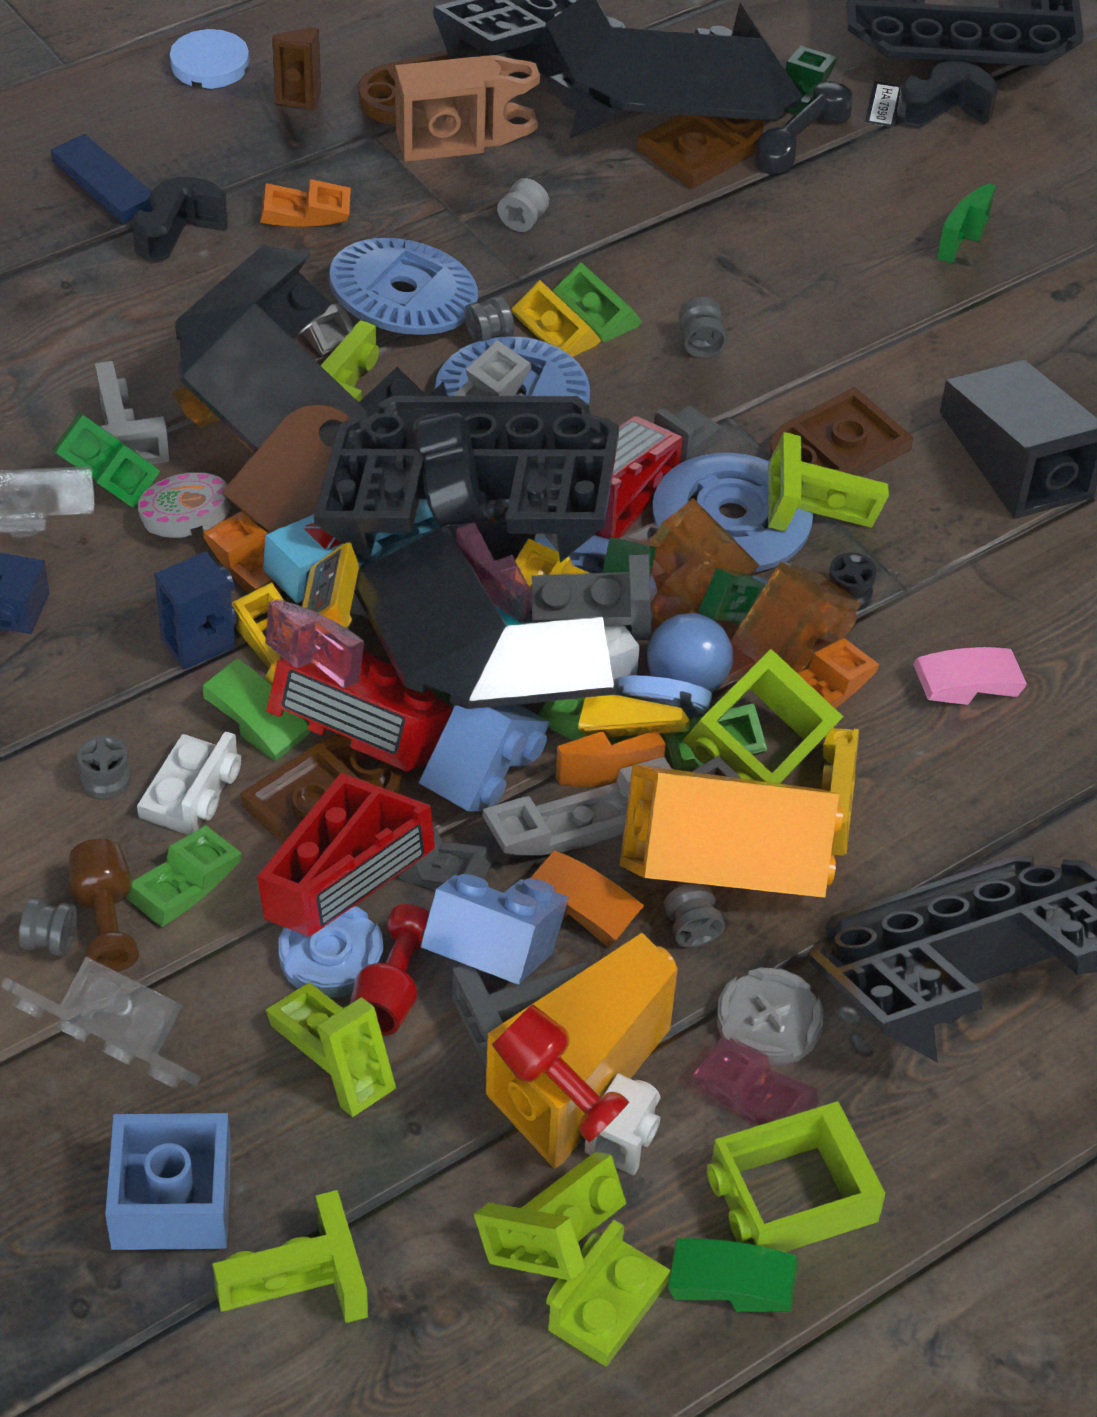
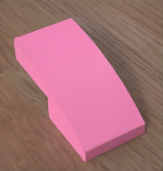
[913,647,1027,705]

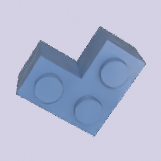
[419,704,550,811]
[421,874,569,985]

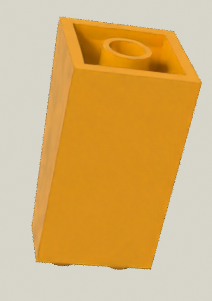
[619,764,843,898]
[486,933,678,1169]

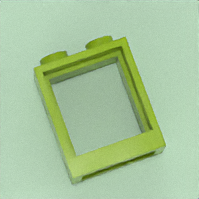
[683,649,844,784]
[707,1101,886,1252]

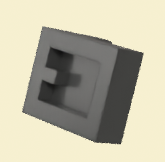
[654,405,722,463]

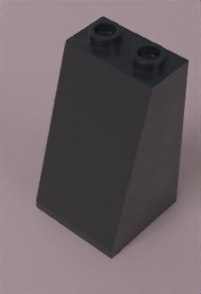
[940,360,1097,519]

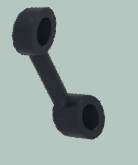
[755,81,853,174]

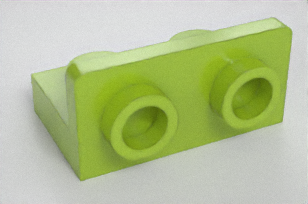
[546,1219,671,1367]

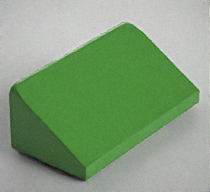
[552,262,642,343]
[660,703,767,771]

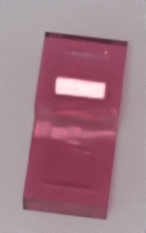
[456,522,533,622]
[265,599,364,688]
[693,1037,819,1126]

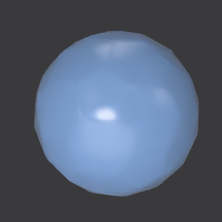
[647,613,733,693]

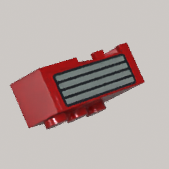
[595,416,683,539]
[266,638,453,771]
[257,773,435,937]

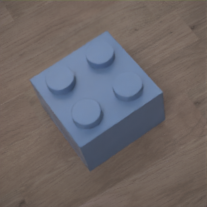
[105,1113,232,1250]

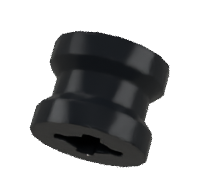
[826,552,877,612]

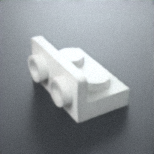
[137,731,241,835]

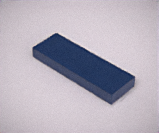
[51,134,151,223]

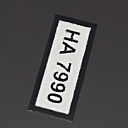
[865,81,901,128]

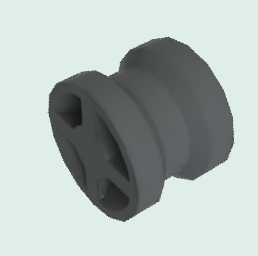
[464,295,514,343]
[77,735,131,800]
[663,883,725,948]
[19,897,77,957]

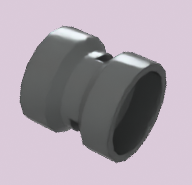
[679,297,727,358]

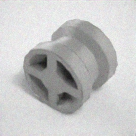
[497,178,549,232]

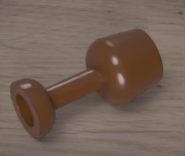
[69,839,139,973]

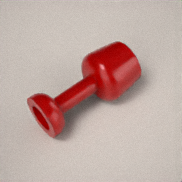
[349,904,430,1036]
[492,1004,629,1143]

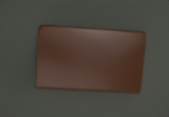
[272,27,321,110]

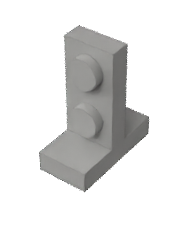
[77,361,169,475]

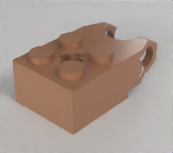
[395,55,540,162]

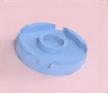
[170,29,250,89]
[613,675,712,718]
[278,906,384,998]

